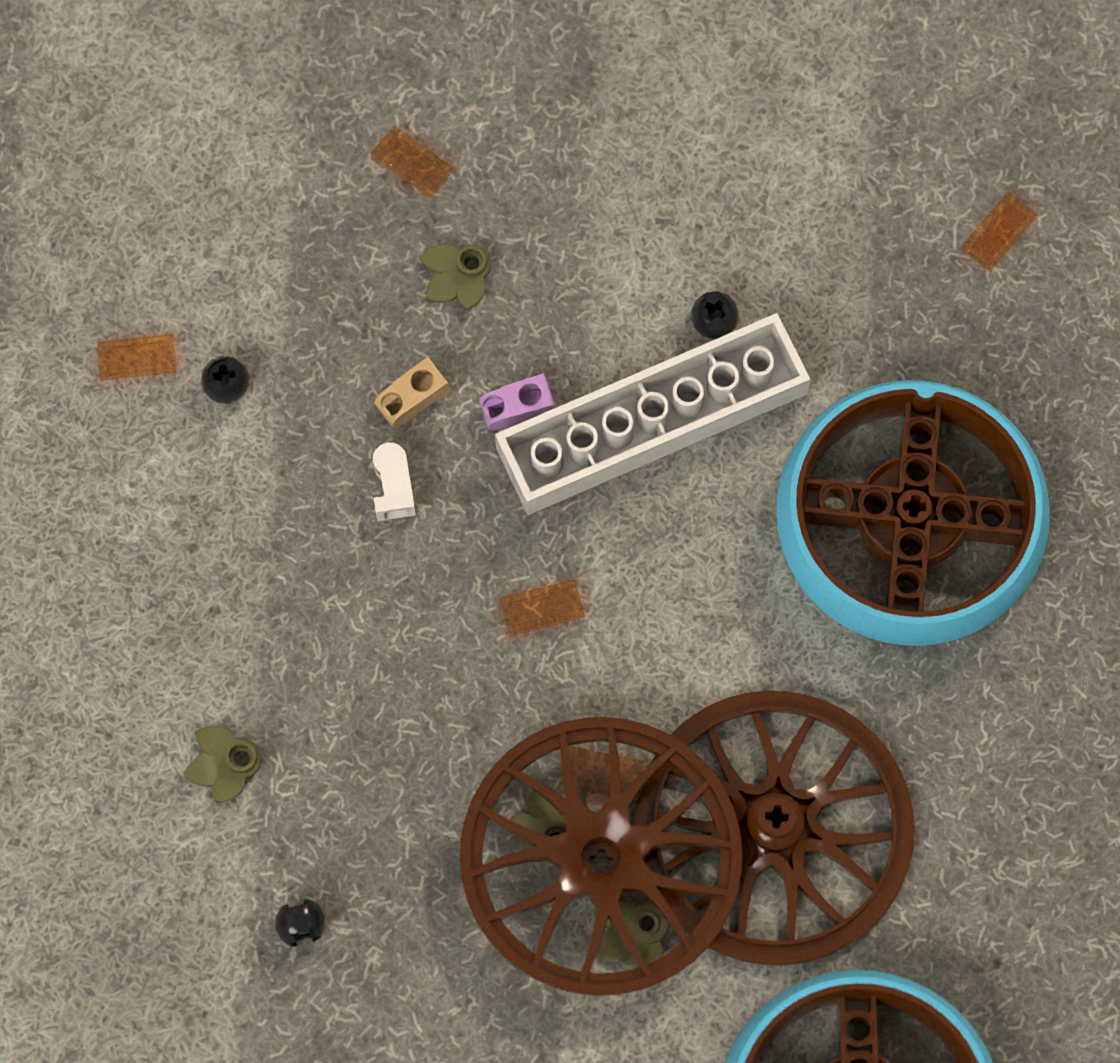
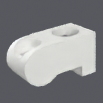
[373,443,416,521]

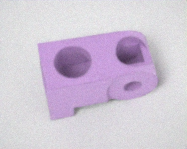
[479,373,556,431]

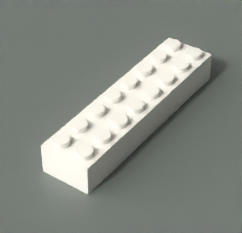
[495,313,810,515]

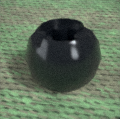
[691,291,739,339]
[201,356,250,404]
[275,899,325,947]

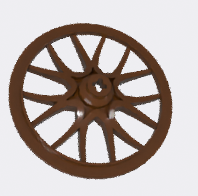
[635,691,914,966]
[460,717,742,996]

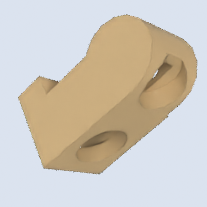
[374,357,453,428]

